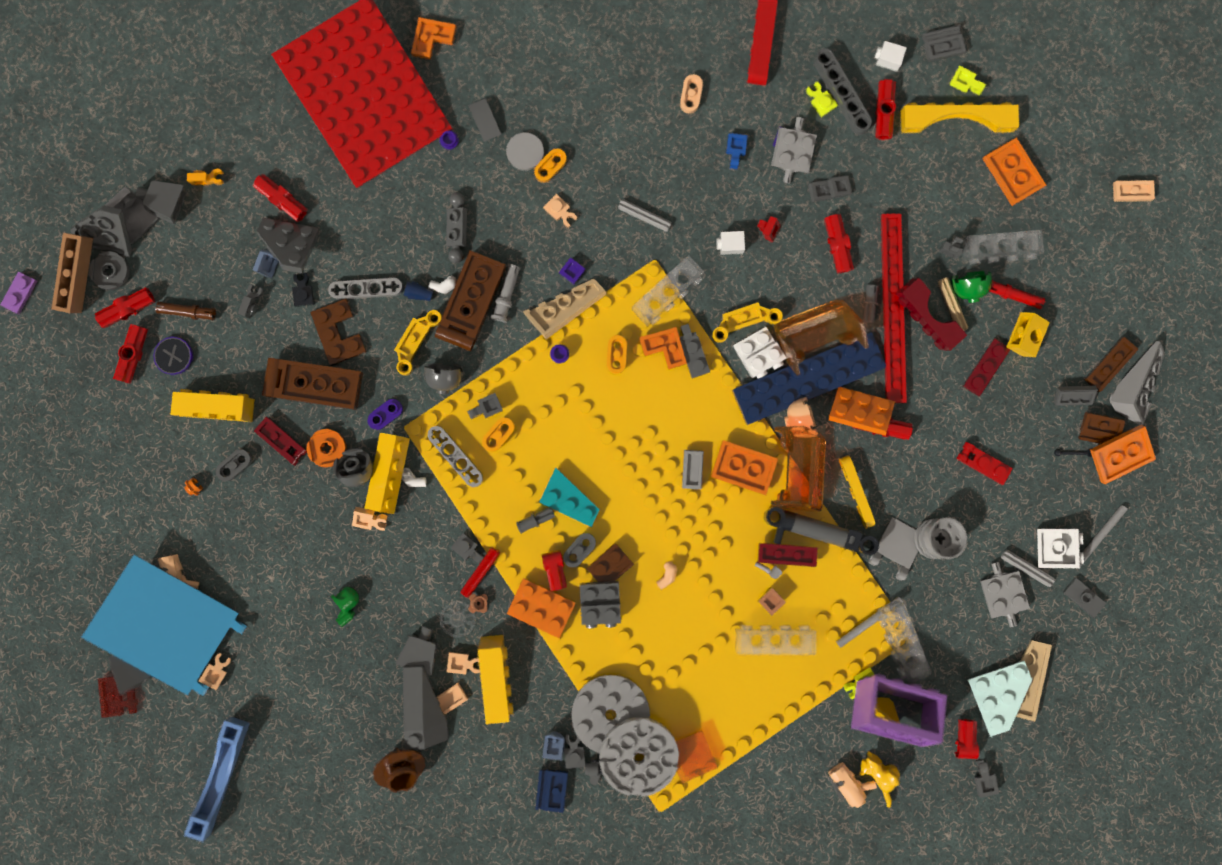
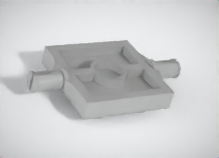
[771,117,817,183]
[980,562,1030,627]

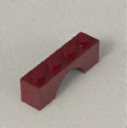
[896,277,967,351]

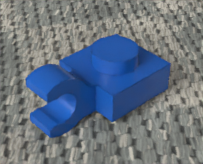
[726,133,747,169]

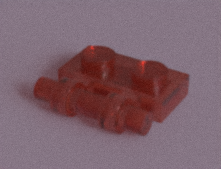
[98,676,138,718]

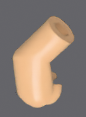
[656,561,677,590]

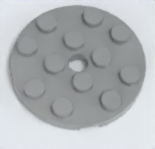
[572,675,650,753]
[600,717,679,797]

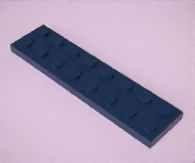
[732,333,886,425]

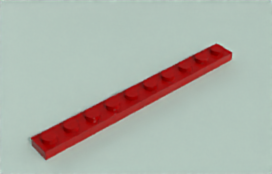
[881,214,907,403]

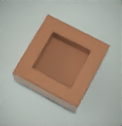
[758,587,786,615]

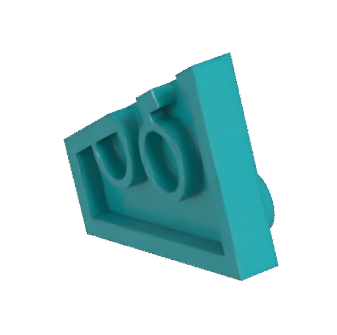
[539,468,599,527]

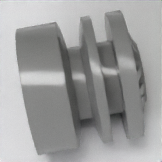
[914,518,967,559]

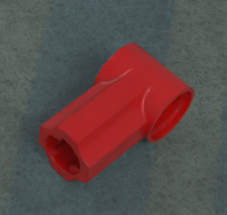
[542,550,567,591]
[955,719,979,759]

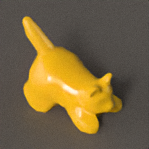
[860,751,900,808]

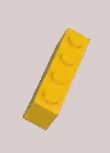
[364,433,410,514]

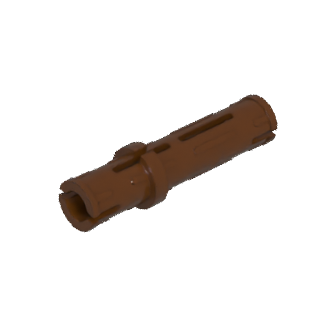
[156,301,216,321]

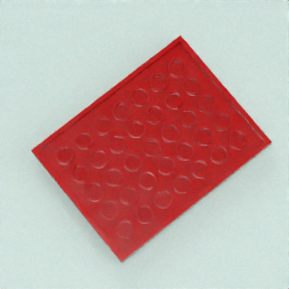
[271,0,453,188]

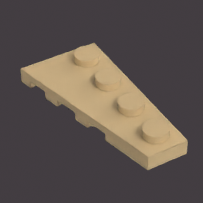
[523,279,606,339]
[1016,640,1052,722]

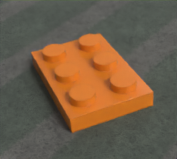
[982,137,1046,206]
[829,387,895,436]
[1090,425,1156,484]
[711,440,778,495]
[507,578,576,638]

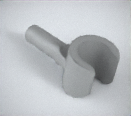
[755,562,782,579]

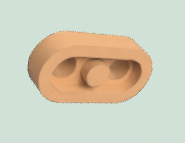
[680,74,703,114]

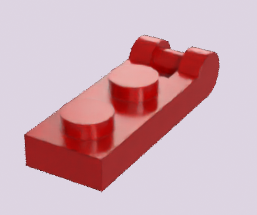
[956,442,1013,485]

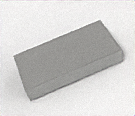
[682,450,704,490]

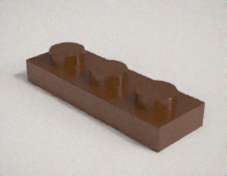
[1084,337,1138,392]

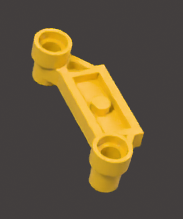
[712,302,783,343]
[394,310,442,376]

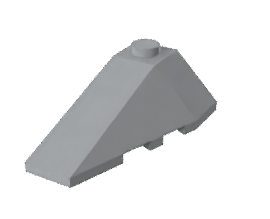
[1110,341,1165,425]

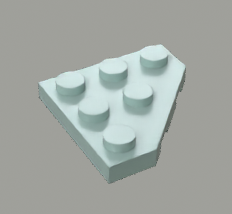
[968,661,1032,737]

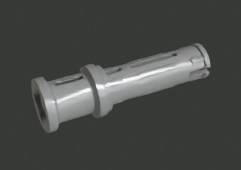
[491,264,520,323]

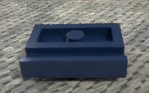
[535,769,568,813]

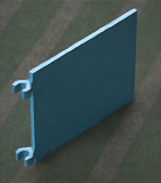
[81,555,247,696]

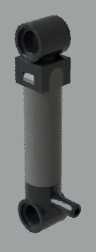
[764,507,879,555]

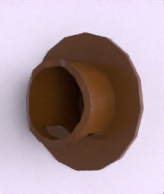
[373,748,425,793]

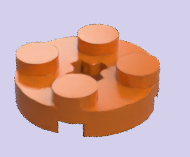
[307,429,347,468]

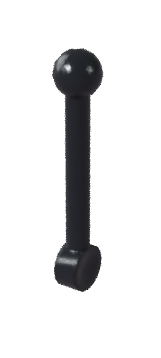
[1054,449,1092,457]

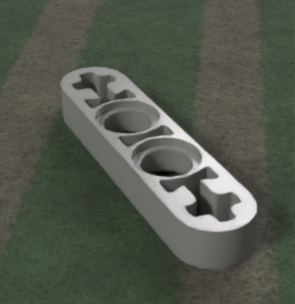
[328,278,403,300]
[428,426,483,487]

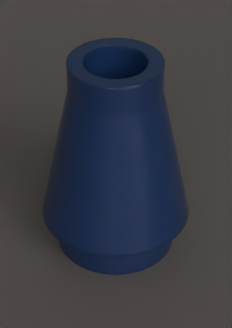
[404,281,433,301]

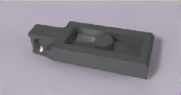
[679,324,710,379]

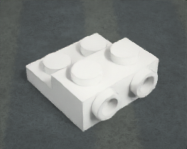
[733,327,786,379]
[1037,529,1084,568]

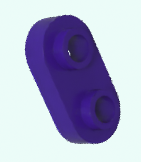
[368,399,403,430]

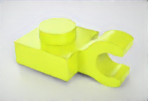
[949,66,986,95]

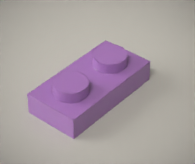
[0,272,37,314]

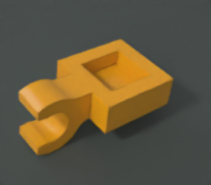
[187,169,224,185]

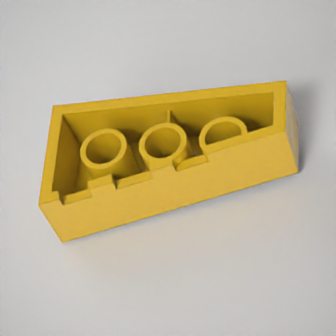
[170,389,255,422]
[478,635,514,724]

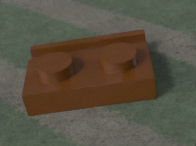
[1078,412,1125,444]
[587,543,634,582]

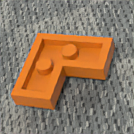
[411,17,457,60]
[639,327,687,370]

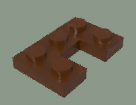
[310,299,367,366]

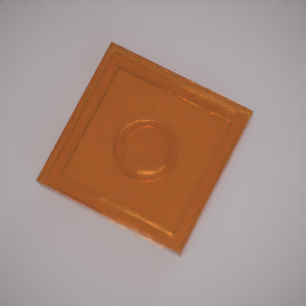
[676,730,718,783]

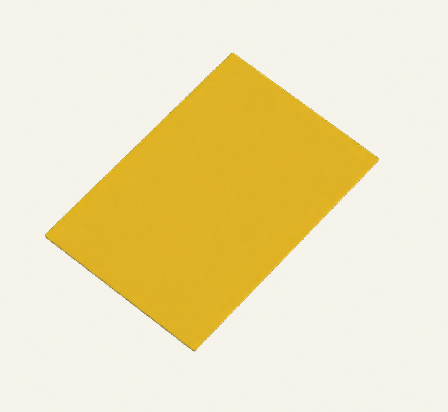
[404,260,913,812]

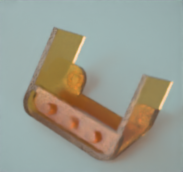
[774,300,869,375]
[771,426,826,512]

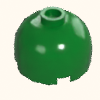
[952,271,992,303]

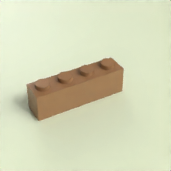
[52,233,93,313]

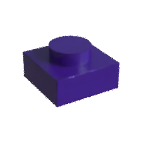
[559,257,586,285]

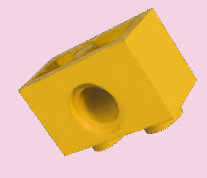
[1007,312,1050,357]

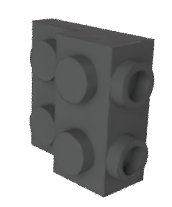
[580,581,621,628]

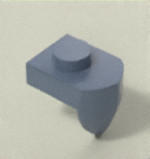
[253,249,278,278]
[542,731,565,761]

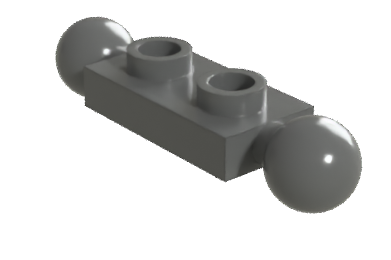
[446,192,467,263]

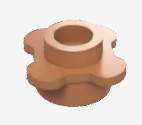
[468,594,488,613]

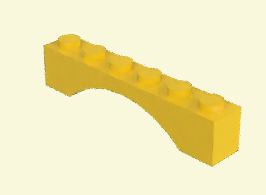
[901,102,1019,133]

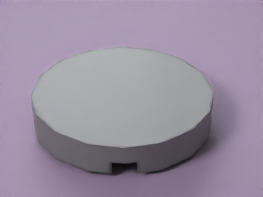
[506,132,544,171]

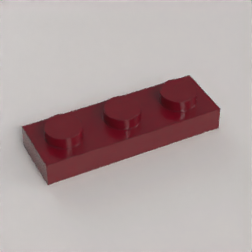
[963,339,1010,397]
[757,543,818,567]

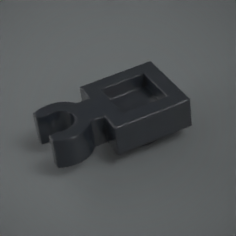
[292,273,314,307]

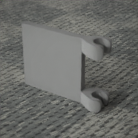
[868,517,918,581]

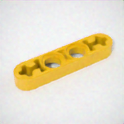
[839,455,875,529]

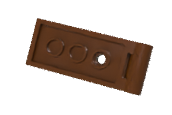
[435,250,507,352]
[262,358,363,410]

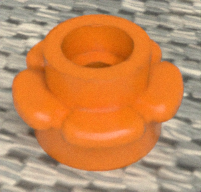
[184,478,203,496]

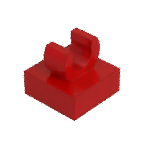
[757,216,781,242]

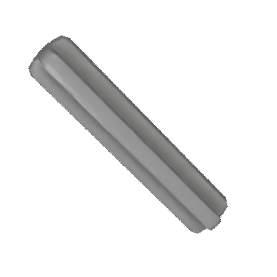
[618,199,671,232]
[1001,550,1055,587]

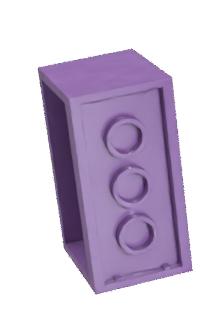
[851,674,947,747]

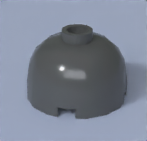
[424,363,463,394]
[333,449,373,487]

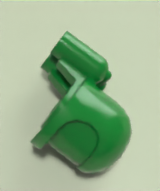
[330,587,359,627]

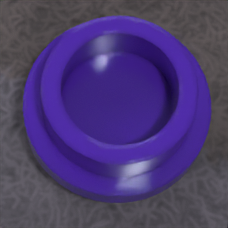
[440,131,459,150]
[550,344,569,364]

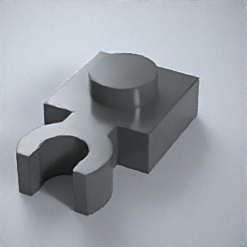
[564,734,585,769]

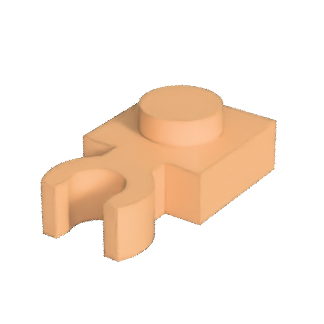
[543,194,577,228]
[352,507,388,530]
[447,652,480,674]
[199,653,231,690]

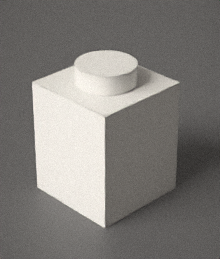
[874,41,907,71]
[716,231,745,255]

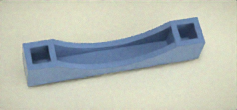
[184,717,250,842]

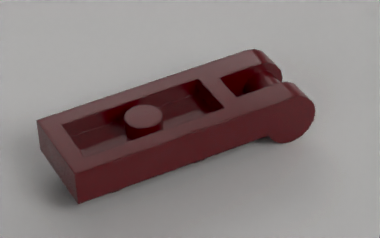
[254,416,307,466]

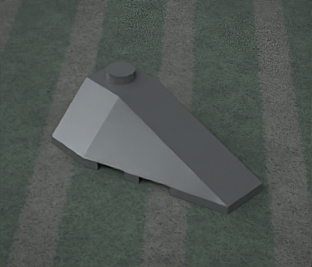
[403,665,449,749]

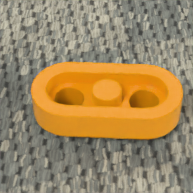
[534,148,567,183]
[607,335,627,374]
[482,418,515,452]

